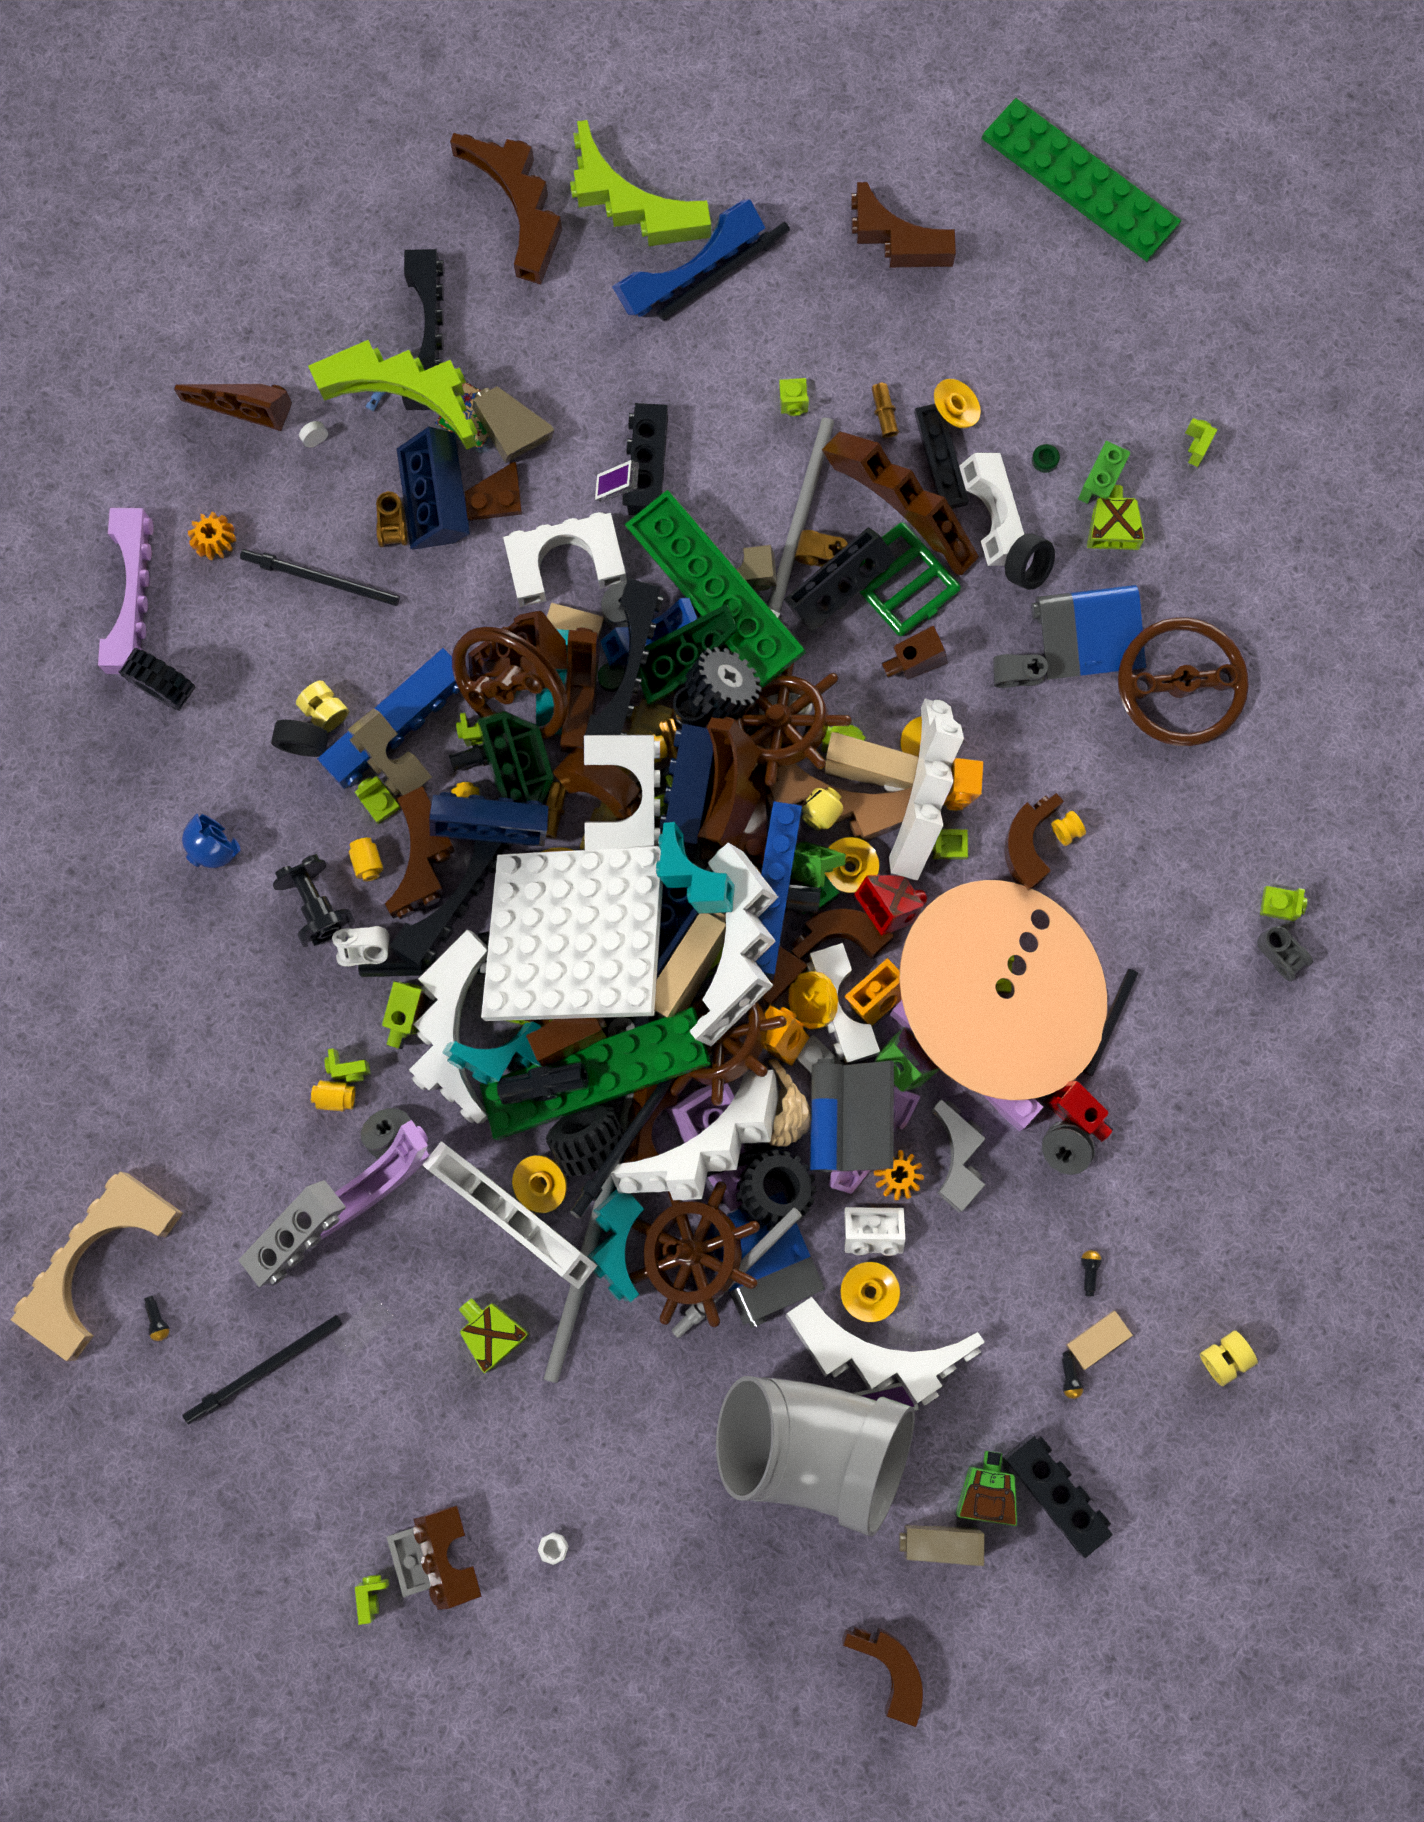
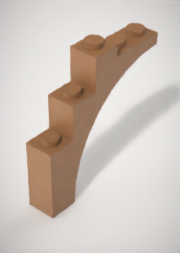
[757,730,912,841]

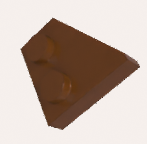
[465,462,522,521]

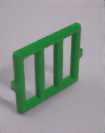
[860,522,961,637]

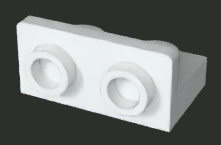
[844,1207,905,1256]

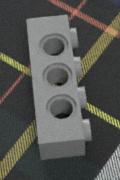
[239,1180,346,1288]

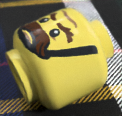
[801,787,843,831]

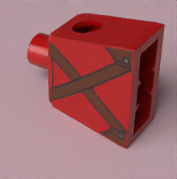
[854,875,927,935]
[1043,1081,1113,1142]

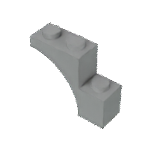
[931,1100,986,1213]

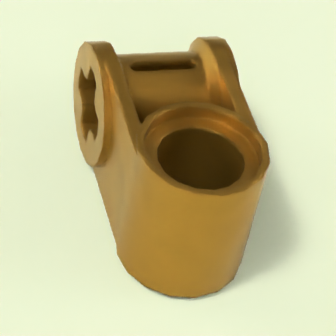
[376,491,408,547]
[795,530,848,567]

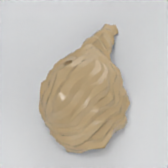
[767,1059,811,1147]

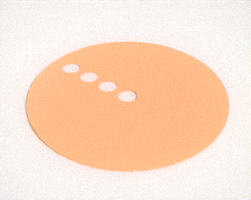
[899,880,1107,1100]

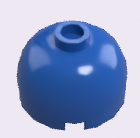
[182,813,240,868]

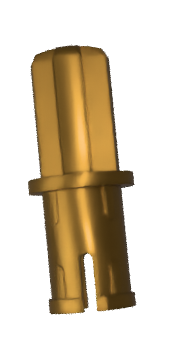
[872,382,899,438]
[659,718,679,762]
[546,782,567,839]

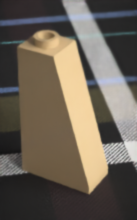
[825,732,919,789]
[655,913,726,1018]

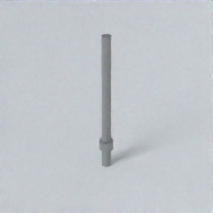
[672,1208,802,1338]

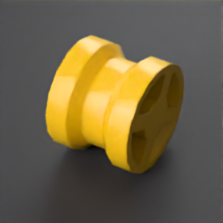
[1051,811,1086,846]

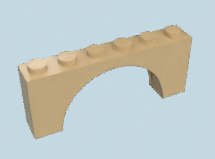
[11,1171,183,1361]

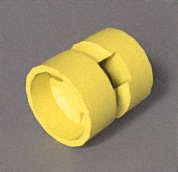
[296,681,349,733]
[1200,1331,1258,1386]

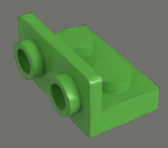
[1078,441,1130,504]
[790,841,846,888]

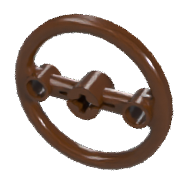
[1118,617,1249,746]
[452,627,568,740]

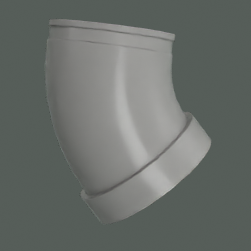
[716,1376,915,1537]

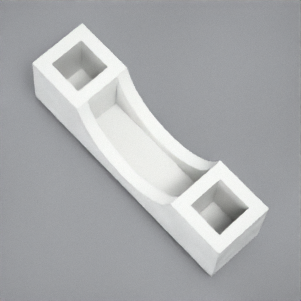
[959,453,1024,566]
[806,943,880,1065]

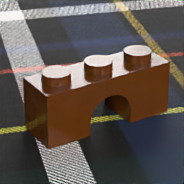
[413,1506,482,1610]

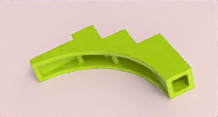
[570,120,711,246]
[308,340,478,449]

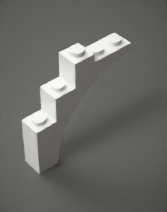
[889,699,964,880]
[409,930,488,1124]
[611,1070,780,1200]
[423,1141,597,1289]
[786,1297,984,1406]

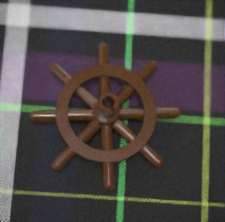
[709,663,852,786]
[669,971,787,1106]
[629,1181,760,1327]

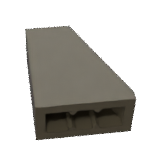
[472,386,554,464]
[899,1525,984,1566]

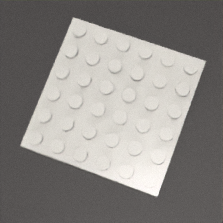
[481,846,663,1021]

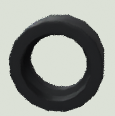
[1005,533,1055,590]
[271,719,328,757]

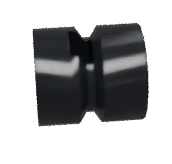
[673,687,710,729]

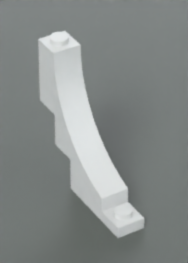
[690,843,778,1046]

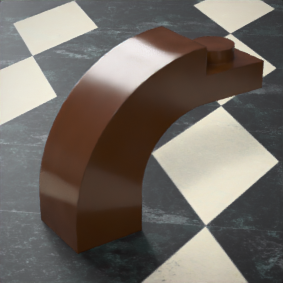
[553,752,642,821]
[1005,793,1064,890]
[791,909,894,961]
[842,1627,923,1727]

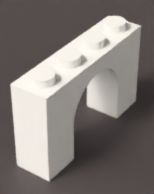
[503,512,626,607]
[584,735,660,852]

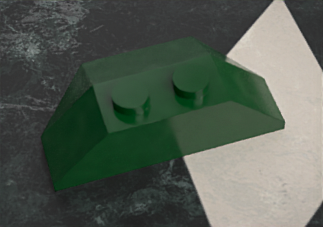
[477,711,554,804]

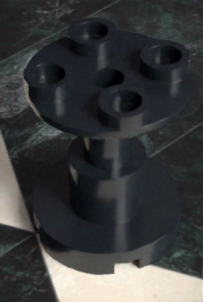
[273,854,355,947]

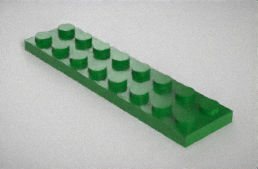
[982,98,1181,262]
[625,490,806,688]
[479,1008,711,1140]

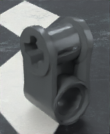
[993,654,1048,688]
[1257,926,1313,982]

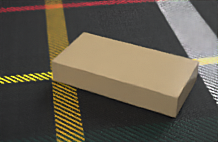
[547,603,605,640]
[1066,1311,1133,1370]

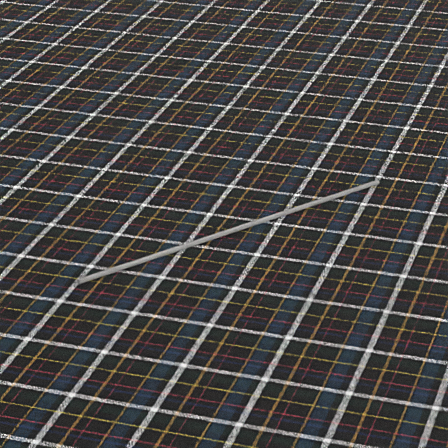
[544,418,835,1383]

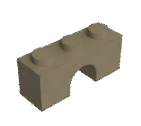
[736,545,777,591]
[347,708,432,796]

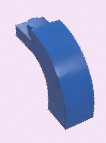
[600,598,697,666]

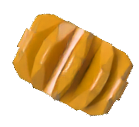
[188,512,236,561]
[873,1150,924,1201]

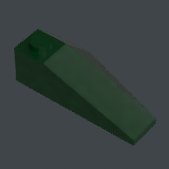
[637,604,739,705]

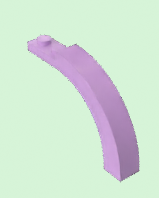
[321,1120,430,1240]

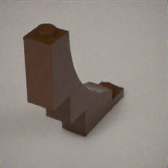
[822,431,979,575]

